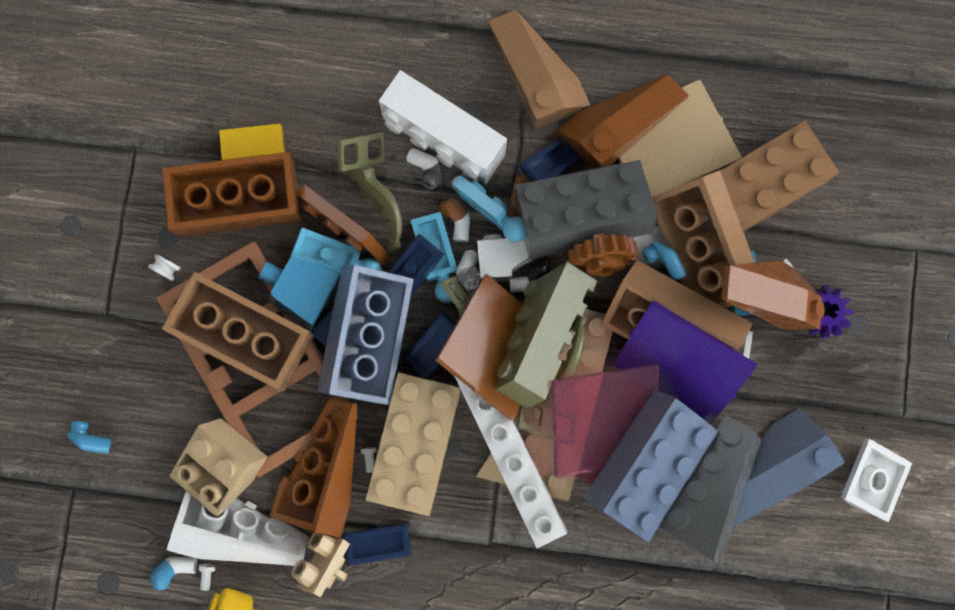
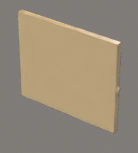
[618,80,742,197]

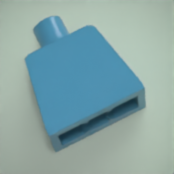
[259,257,340,332]

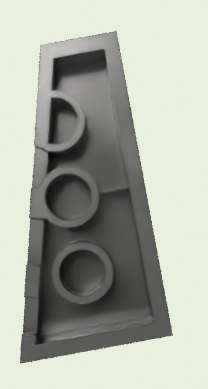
[659,415,761,568]

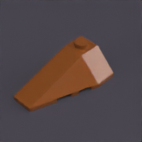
[557,74,689,169]

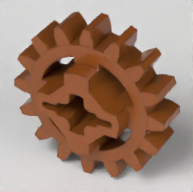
[567,233,639,278]

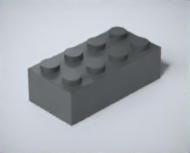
[515,160,658,259]

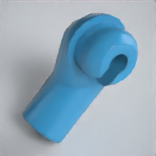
[642,242,687,280]

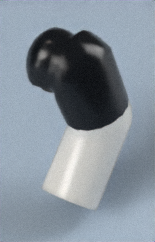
[510,259,551,294]

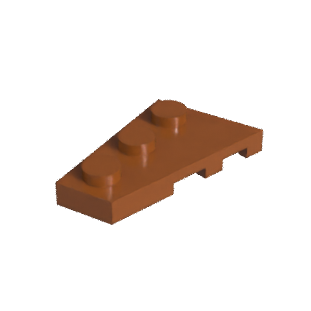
[296,184,391,266]

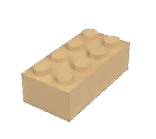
[366,373,461,516]

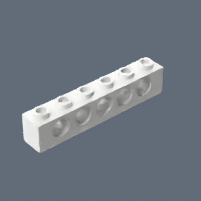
[455,377,568,548]

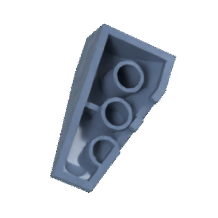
[733,408,845,527]

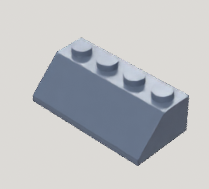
[317,265,414,405]

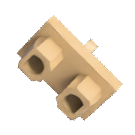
[291,532,350,597]

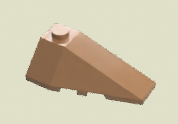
[488,10,591,130]

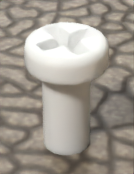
[361,447,377,473]
[199,564,215,591]

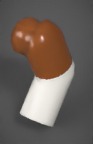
[439,198,470,242]

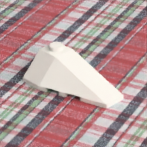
[166,491,309,566]

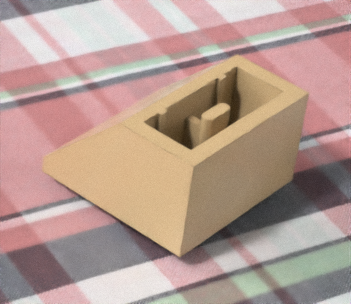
[170,418,267,516]

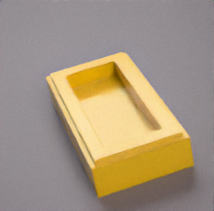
[219,123,285,160]

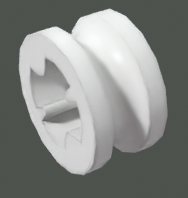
[148,254,181,281]

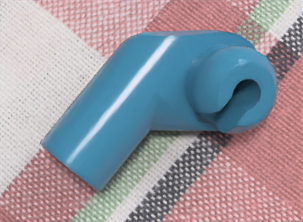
[67,420,112,454]

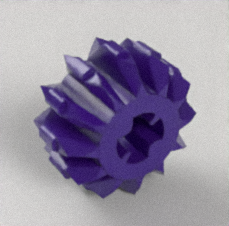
[809,285,854,339]

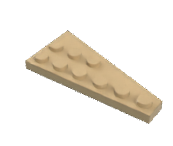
[476,309,613,502]

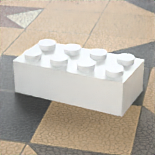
[379,70,507,185]

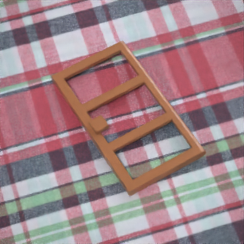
[156,242,359,478]

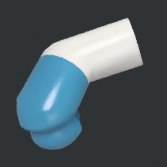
[150,556,198,591]

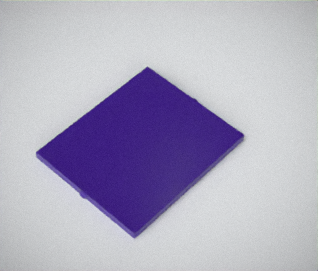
[613,300,758,425]

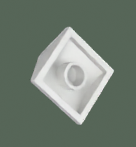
[840,438,912,522]

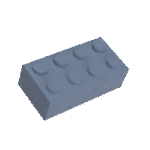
[584,389,719,542]

